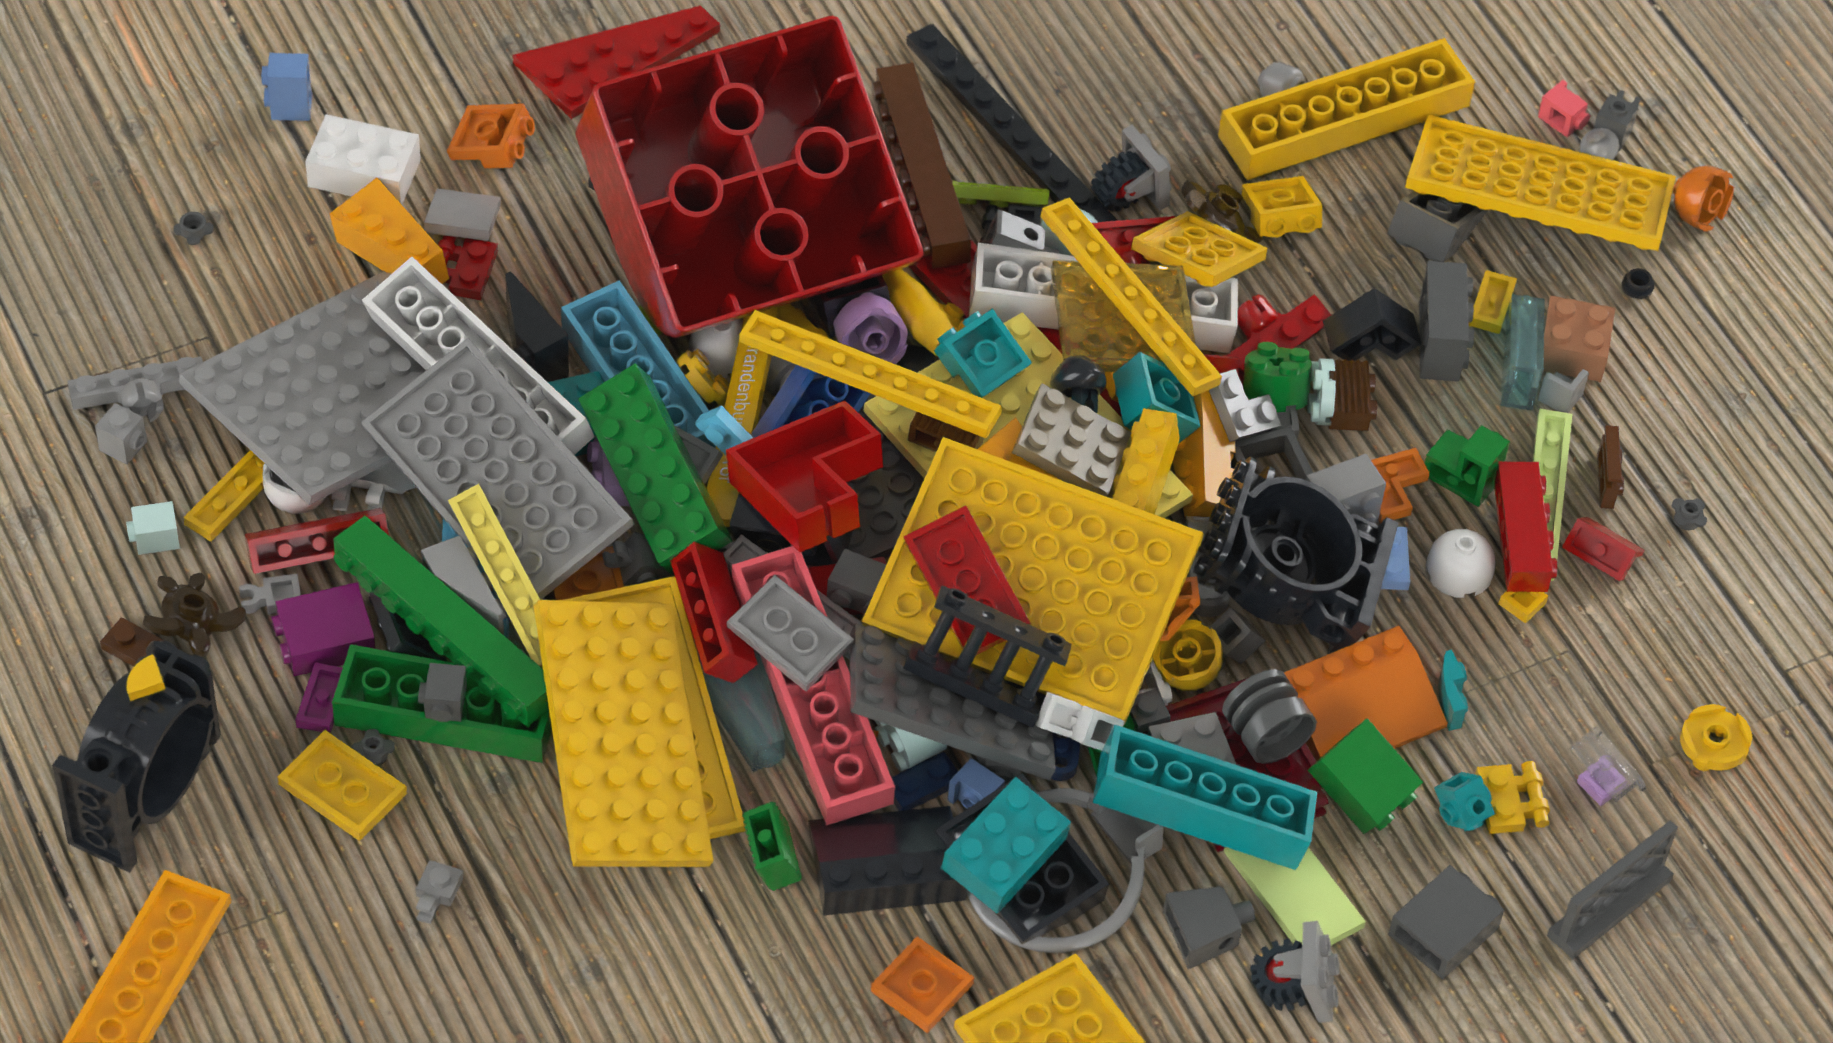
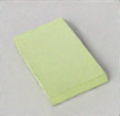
[1224,847,1366,945]

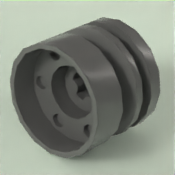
[1222,669,1317,764]

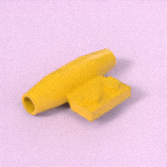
[882,269,965,357]

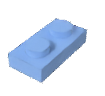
[1381,527,1410,590]

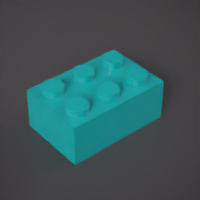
[941,777,1071,914]

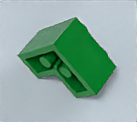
[1425,425,1510,507]

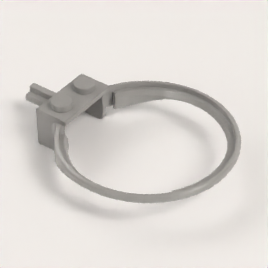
[967,788,1164,953]

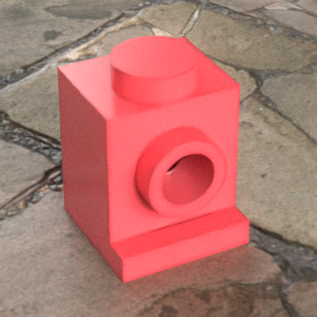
[1538,80,1590,137]

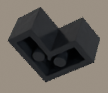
[1323,288,1421,361]

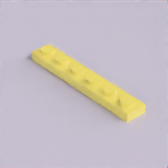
[448,484,543,669]

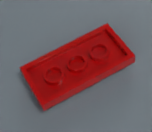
[903,505,1031,655]

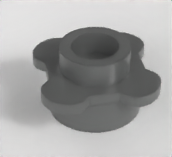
[174,212,214,245]
[1672,498,1707,530]
[352,729,395,766]

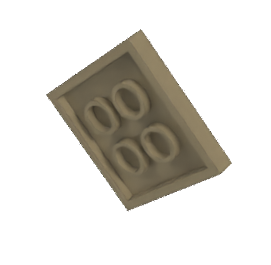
[1012,383,1131,497]

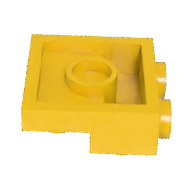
[1242,176,1322,238]

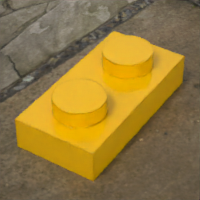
[1469,270,1517,334]

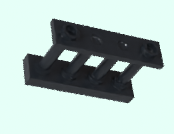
[903,585,1072,728]

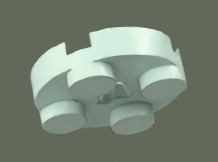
[1307,358,1336,426]

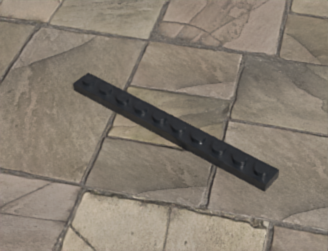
[906,23,1118,222]

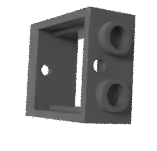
[1231,426,1313,521]

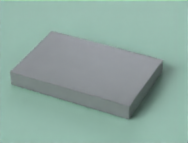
[727,575,854,692]

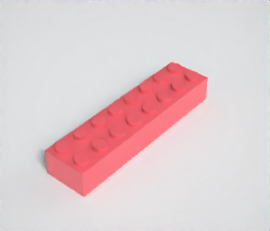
[732,546,895,826]

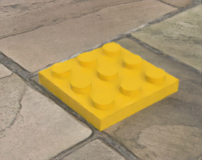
[1131,211,1268,287]

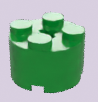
[1243,342,1312,413]

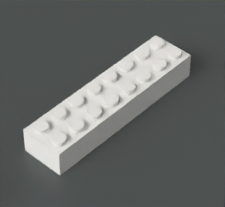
[969,242,1238,353]
[362,257,595,455]

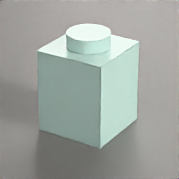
[126,501,180,555]

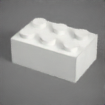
[305,114,421,204]

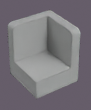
[1538,369,1589,413]

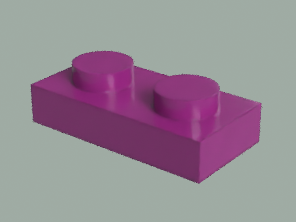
[295,662,343,734]

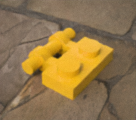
[1475,761,1550,834]

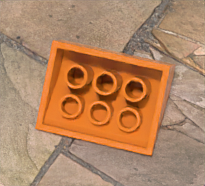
[1284,626,1448,762]

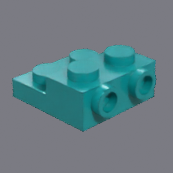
[933,308,1032,398]

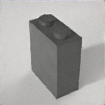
[1388,865,1505,980]

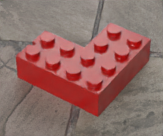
[726,401,883,553]

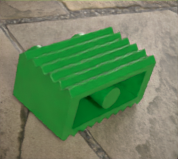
[742,802,802,891]

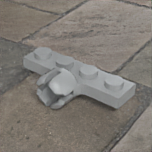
[67,356,203,422]

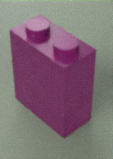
[271,582,376,676]

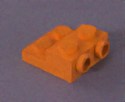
[447,103,535,169]

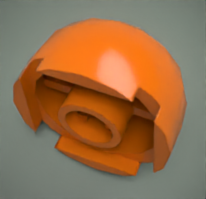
[1673,165,1734,232]

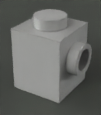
[95,403,147,464]

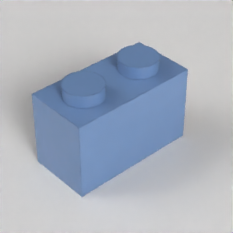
[262,53,312,121]

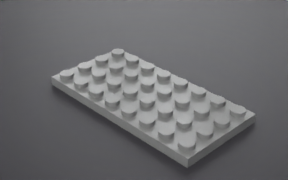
[361,338,634,600]

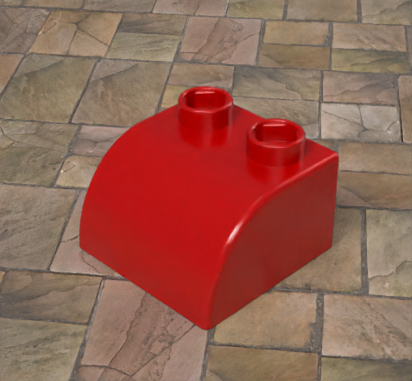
[575,15,924,338]

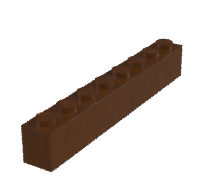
[871,62,971,269]

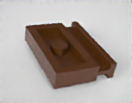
[1597,425,1624,509]

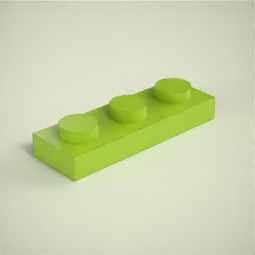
[952,181,1049,207]

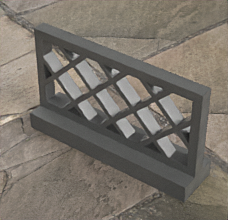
[1547,820,1678,960]

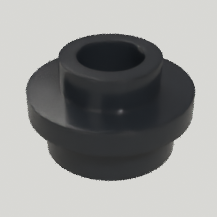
[1621,268,1654,299]

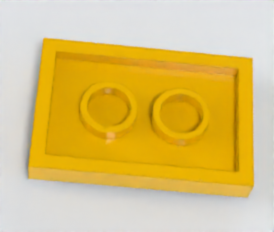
[277,730,407,841]

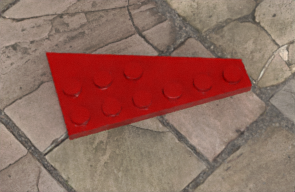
[513,5,720,120]

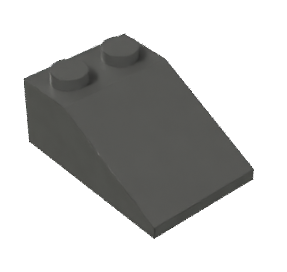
[1387,191,1488,262]

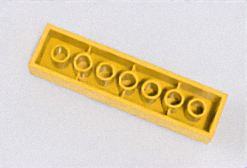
[1218,38,1475,180]

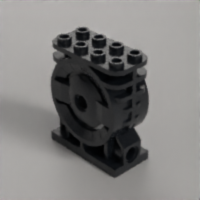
[1193,456,1399,655]
[52,640,221,873]

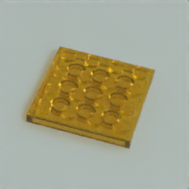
[1051,261,1196,372]

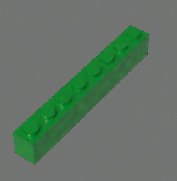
[334,516,549,727]

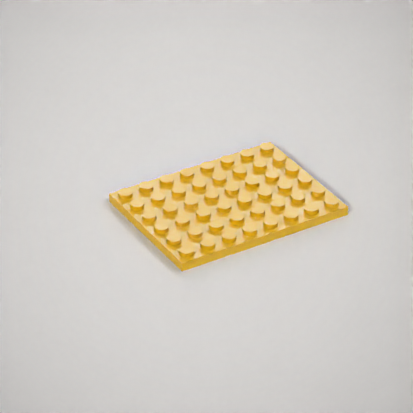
[862,437,1203,725]

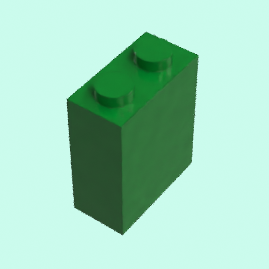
[1308,718,1423,834]

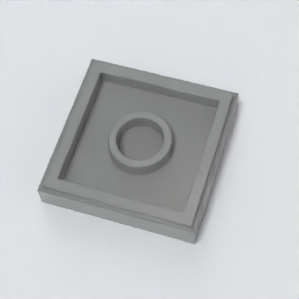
[424,189,501,241]

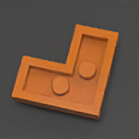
[1371,447,1430,524]

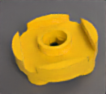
[676,348,729,408]
[1680,704,1752,771]

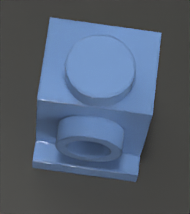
[948,758,1005,809]

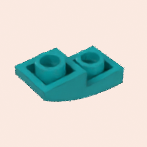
[1438,650,1468,731]

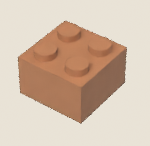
[1536,295,1615,382]

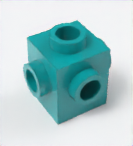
[1434,772,1495,831]

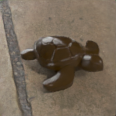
[1181,180,1263,243]
[143,573,246,657]

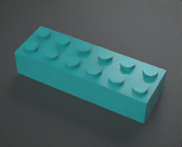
[1092,725,1317,870]

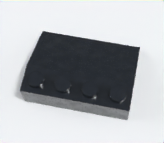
[935,774,1109,944]
[808,806,967,916]

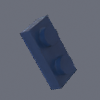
[891,751,958,811]

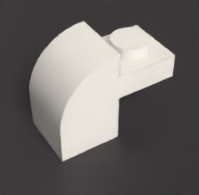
[1035,692,1125,751]

